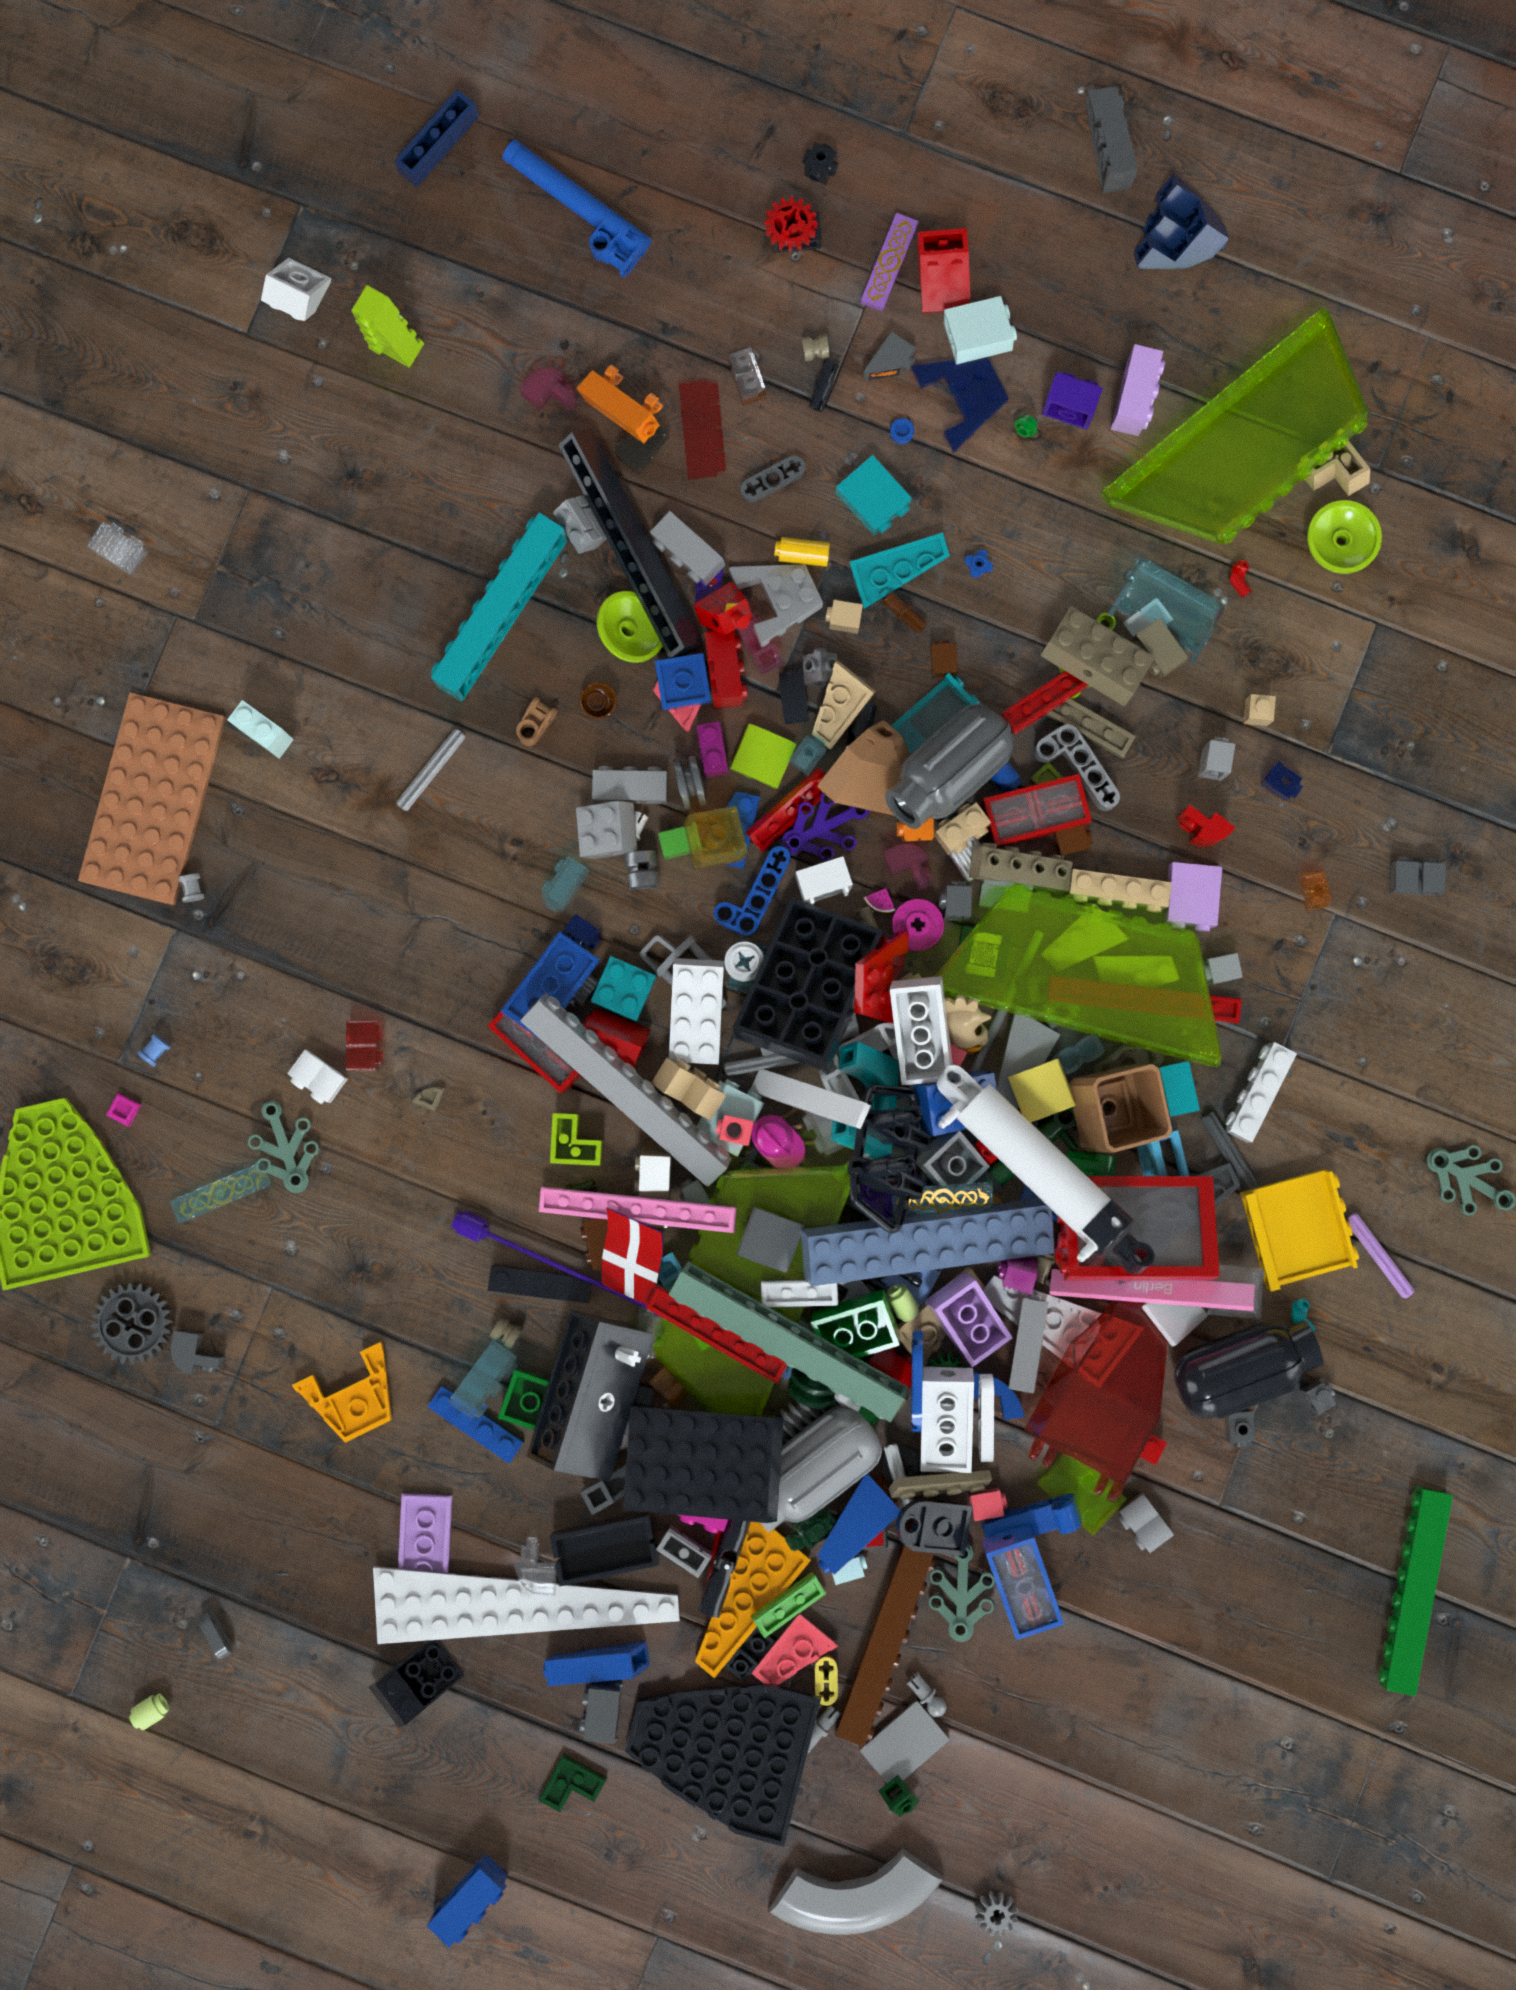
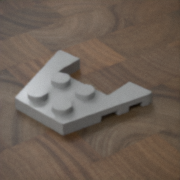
[729,564,823,647]

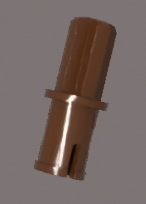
[883,591,927,633]

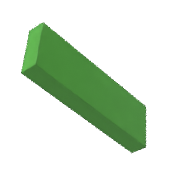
[750,1572,826,1638]

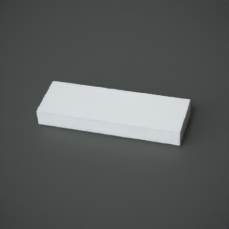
[761,1280,838,1307]

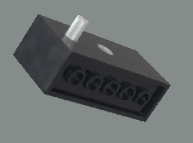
[526,1310,654,1481]

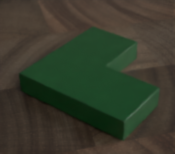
[538,1753,607,1812]

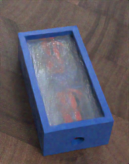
[981,1523,1064,1640]

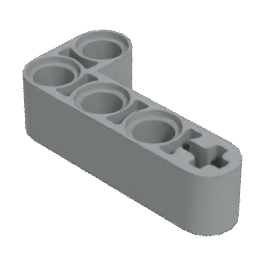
[1034,724,1120,811]

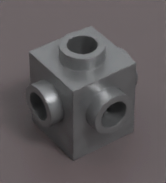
[802,648,837,687]

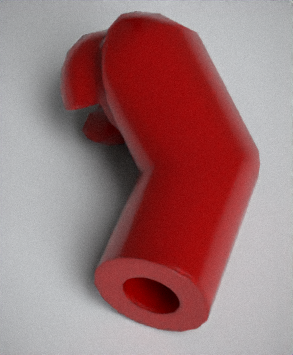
[1229,560,1252,598]

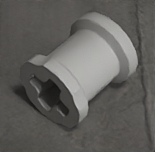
[178,873,204,903]

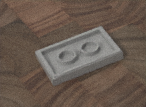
[859,1699,950,1783]

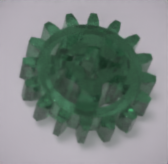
[785,1509,837,1551]

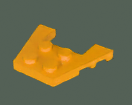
[292,1341,392,1443]

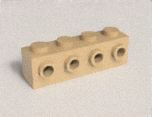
[1066,869,1172,913]

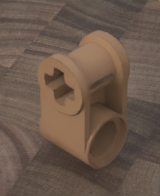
[516,697,558,746]

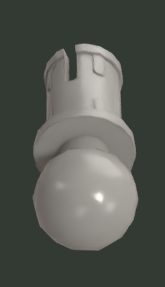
[906,1672,947,1717]

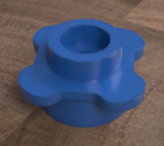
[965,550,993,578]

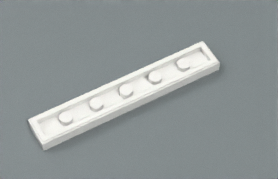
[750,1069,870,1129]

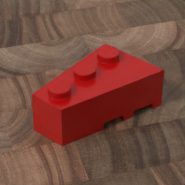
[705,630,747,709]

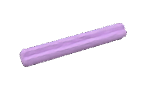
[1345,1213,1414,1298]

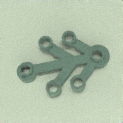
[248,1101,319,1193]
[1426,1145,1516,1216]
[929,1542,995,1642]

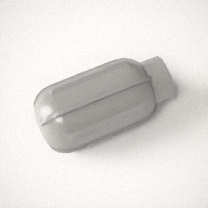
[761,1405,882,1532]

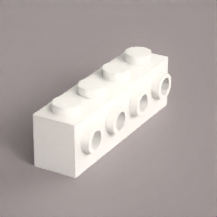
[1225,1042,1297,1143]

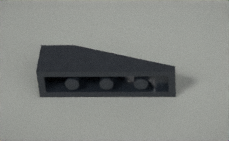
[487,1264,592,1303]

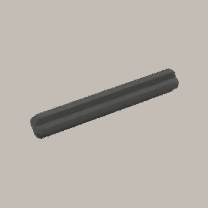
[1202,1112,1260,1191]

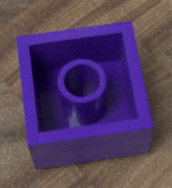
[1041,372,1103,430]

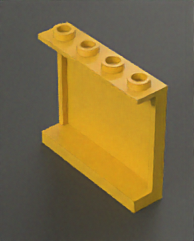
[1240,1168,1359,1292]

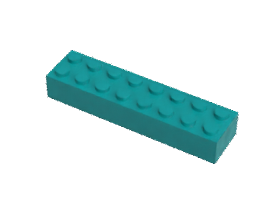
[431,513,568,702]

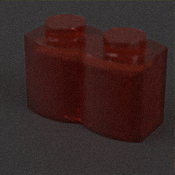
[346,1021,384,1071]

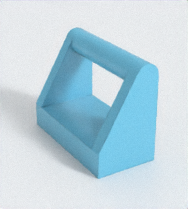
[1136,1130,1189,1188]

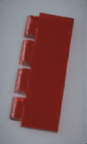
[679,380,726,480]

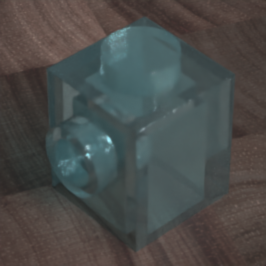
[789,736,826,776]

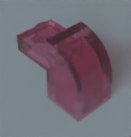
[519,368,577,411]
[737,615,784,675]
[882,844,932,892]

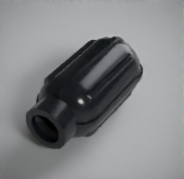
[1173,1320,1324,1419]

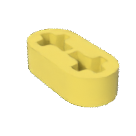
[815,1654,838,1706]

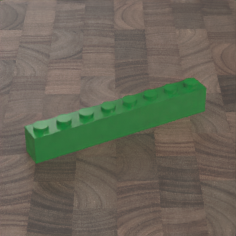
[1378,1486,1453,1696]

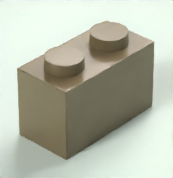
[1132,618,1188,679]

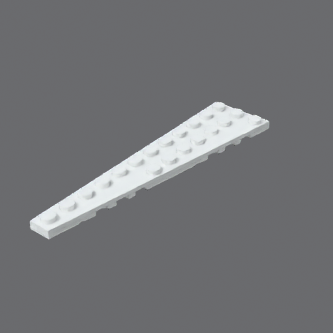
[373,1566,680,1644]

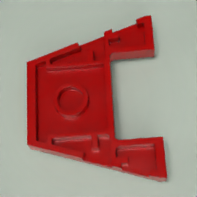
[854,930,909,1024]

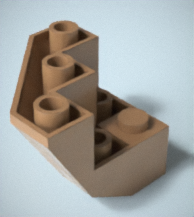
[817,720,911,816]

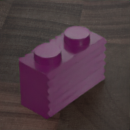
[696,722,728,778]
[997,1257,1038,1295]

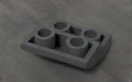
[736,1207,805,1273]

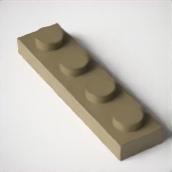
[1046,699,1136,759]
[889,1470,992,1500]

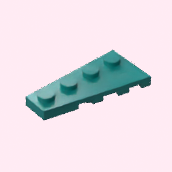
[849,532,950,609]

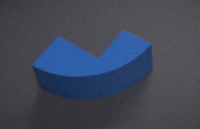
[973,1371,1024,1420]

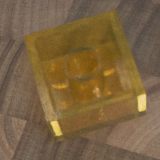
[683,806,748,870]

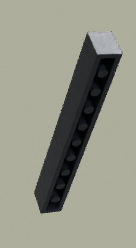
[558,429,704,658]

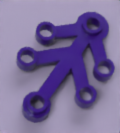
[781,792,869,861]

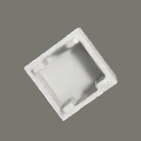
[795,856,853,905]

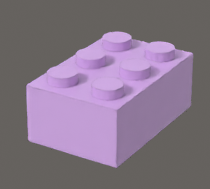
[1110,344,1165,436]
[925,1272,1012,1367]

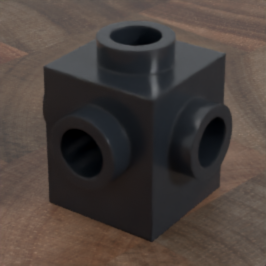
[802,142,839,185]

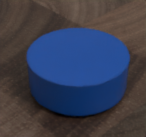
[890,418,914,444]

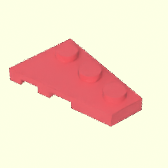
[752,1613,838,1685]

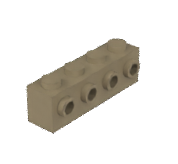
[969,843,1073,893]

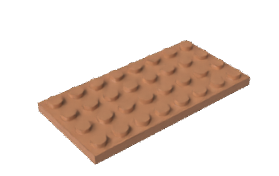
[78,692,226,906]

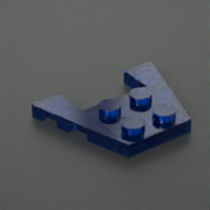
[911,357,1009,453]

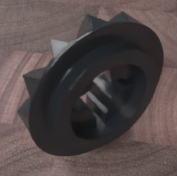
[882,1446,921,1484]

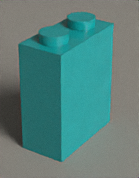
[835,455,912,536]

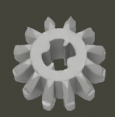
[975,1890,1018,1937]

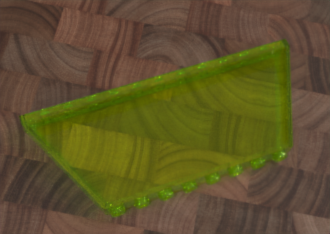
[1101,307,1368,545]
[934,884,1222,1068]
[652,1164,850,1415]

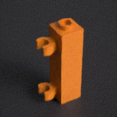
[576,365,663,444]

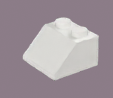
[261,258,331,321]

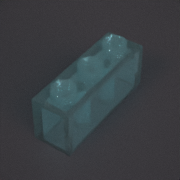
[448,1340,518,1420]

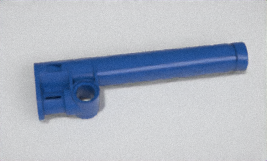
[502,139,652,278]

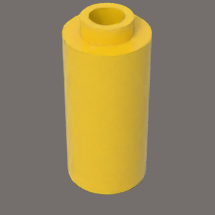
[774,537,830,567]

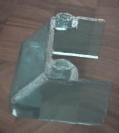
[1108,559,1224,664]

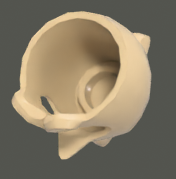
[945,995,991,1049]

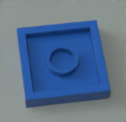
[655,653,711,711]

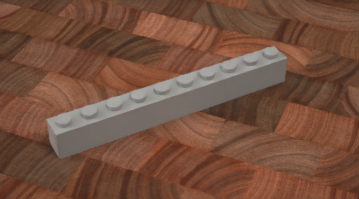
[520,992,732,1187]

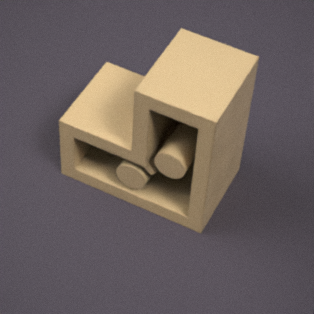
[1300,433,1370,496]
[651,1058,726,1120]

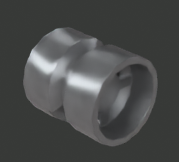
[624,850,659,890]

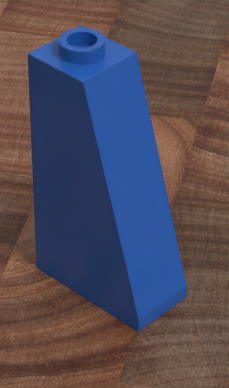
[817,1473,901,1575]
[543,1641,650,1686]

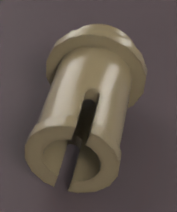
[855,906,878,928]
[1035,1254,1055,1285]

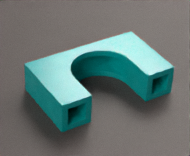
[831,1041,900,1158]

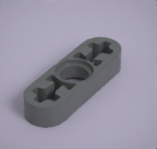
[740,455,805,503]

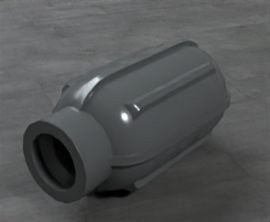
[885,703,1014,829]

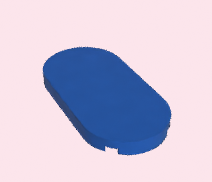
[911,1330,923,1432]

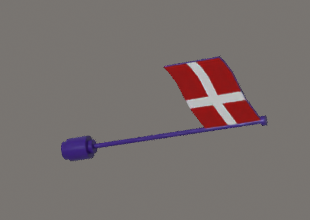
[451,1207,663,1317]

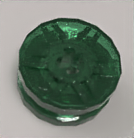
[788,1368,837,1409]

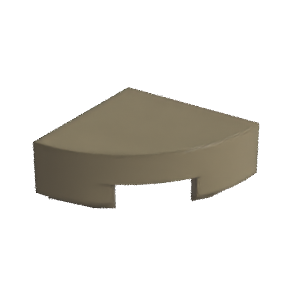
[412,1087,445,1112]

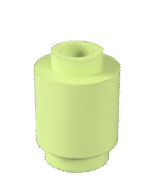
[886,1284,919,1322]
[129,1694,170,1730]

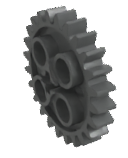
[91,1282,174,1364]

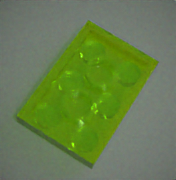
[1037,1446,1127,1536]

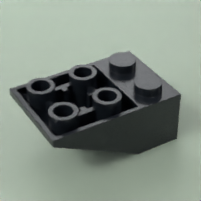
[369,1640,464,1728]

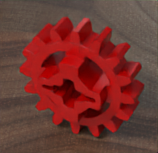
[764,196,817,252]

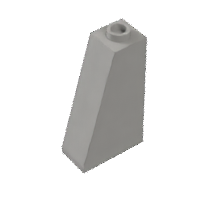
[996,1010,1060,1109]
[1009,1294,1049,1393]

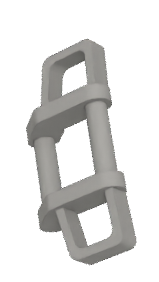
[640,935,727,1009]

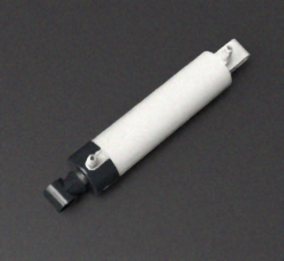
[937,1065,1155,1275]

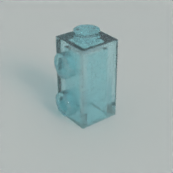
[541,856,590,913]

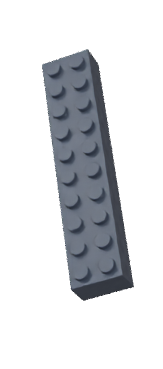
[801,1198,1054,1286]

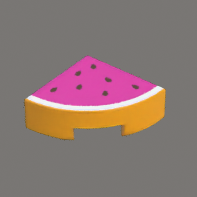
[863,888,896,913]

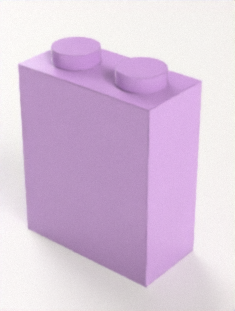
[1164,862,1222,932]

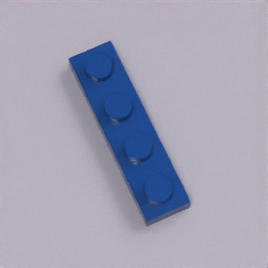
[427,1385,524,1463]

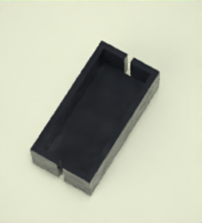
[549,1512,660,1587]

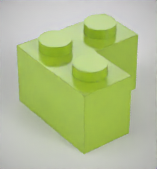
[550,1113,603,1166]

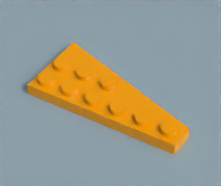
[695,1522,811,1678]

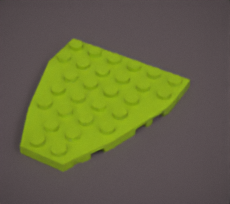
[0,1098,151,1290]

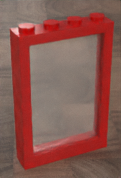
[1057,1176,1220,1281]

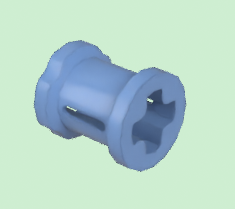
[137,1033,171,1066]

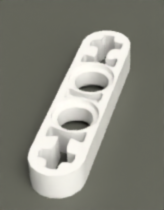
[978,1374,994,1462]

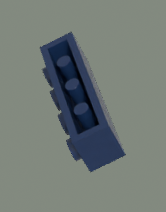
[394,89,479,188]

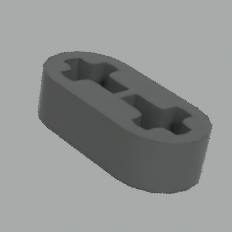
[198,1611,233,1659]

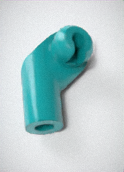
[1291,1298,1316,1332]

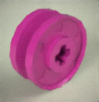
[891,899,944,952]

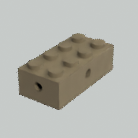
[1040,606,1155,707]

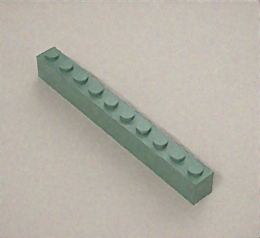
[669,1262,909,1422]

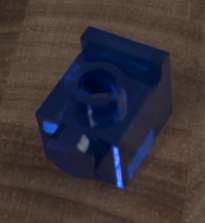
[1261,761,1303,801]
[562,913,602,950]

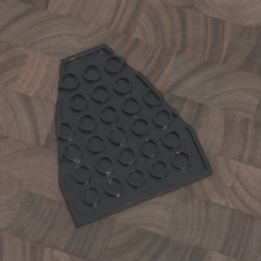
[625,1684,821,1847]

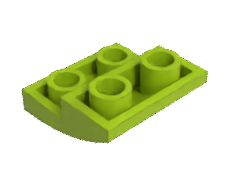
[729,724,796,789]

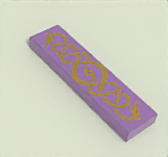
[860,213,919,312]

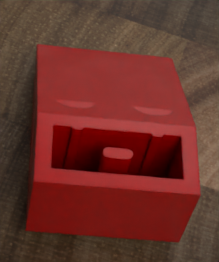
[916,228,971,314]

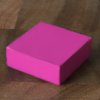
[106,1093,141,1127]

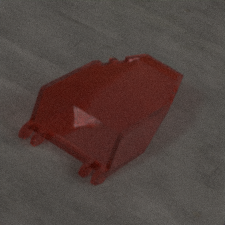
[1025,1300,1168,1503]

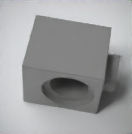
[1202,953,1243,985]

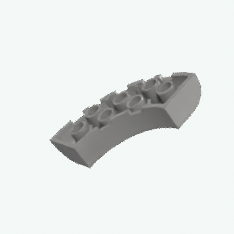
[768,1848,944,1935]

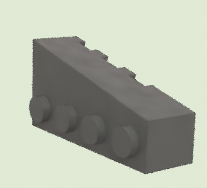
[1085,86,1138,193]

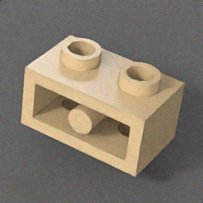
[934,802,991,855]

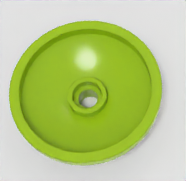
[1307,500,1382,574]
[597,591,663,663]

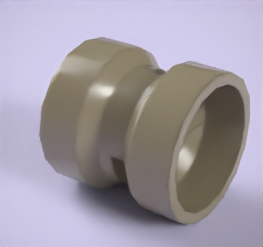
[802,334,829,362]
[489,1315,524,1350]

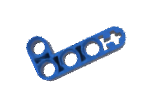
[714,846,790,937]
[981,1493,1082,1538]

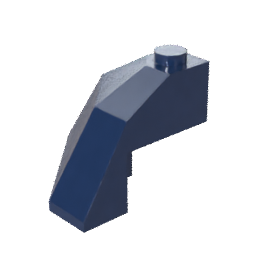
[1134,173,1229,269]

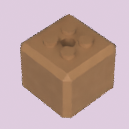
[1069,1064,1172,1153]

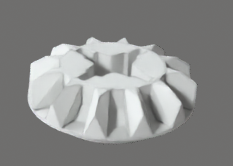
[725,942,764,982]

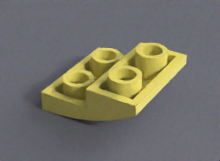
[1008,1058,1076,1123]

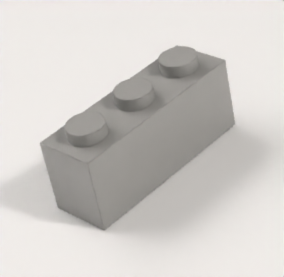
[650,511,726,586]
[592,766,668,804]

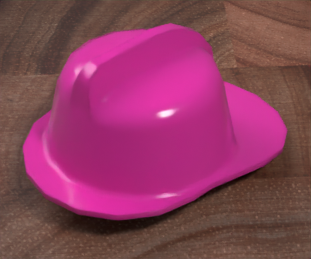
[751,1115,805,1170]

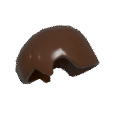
[579,682,617,720]

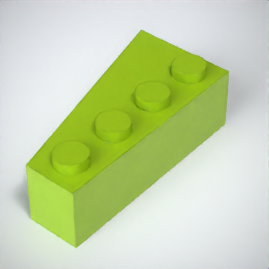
[351,285,424,368]

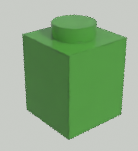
[658,826,697,860]

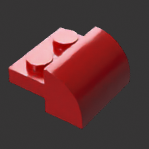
[1176,805,1236,847]

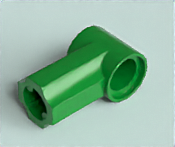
[1066,1151,1116,1176]

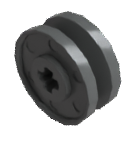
[673,755,706,810]

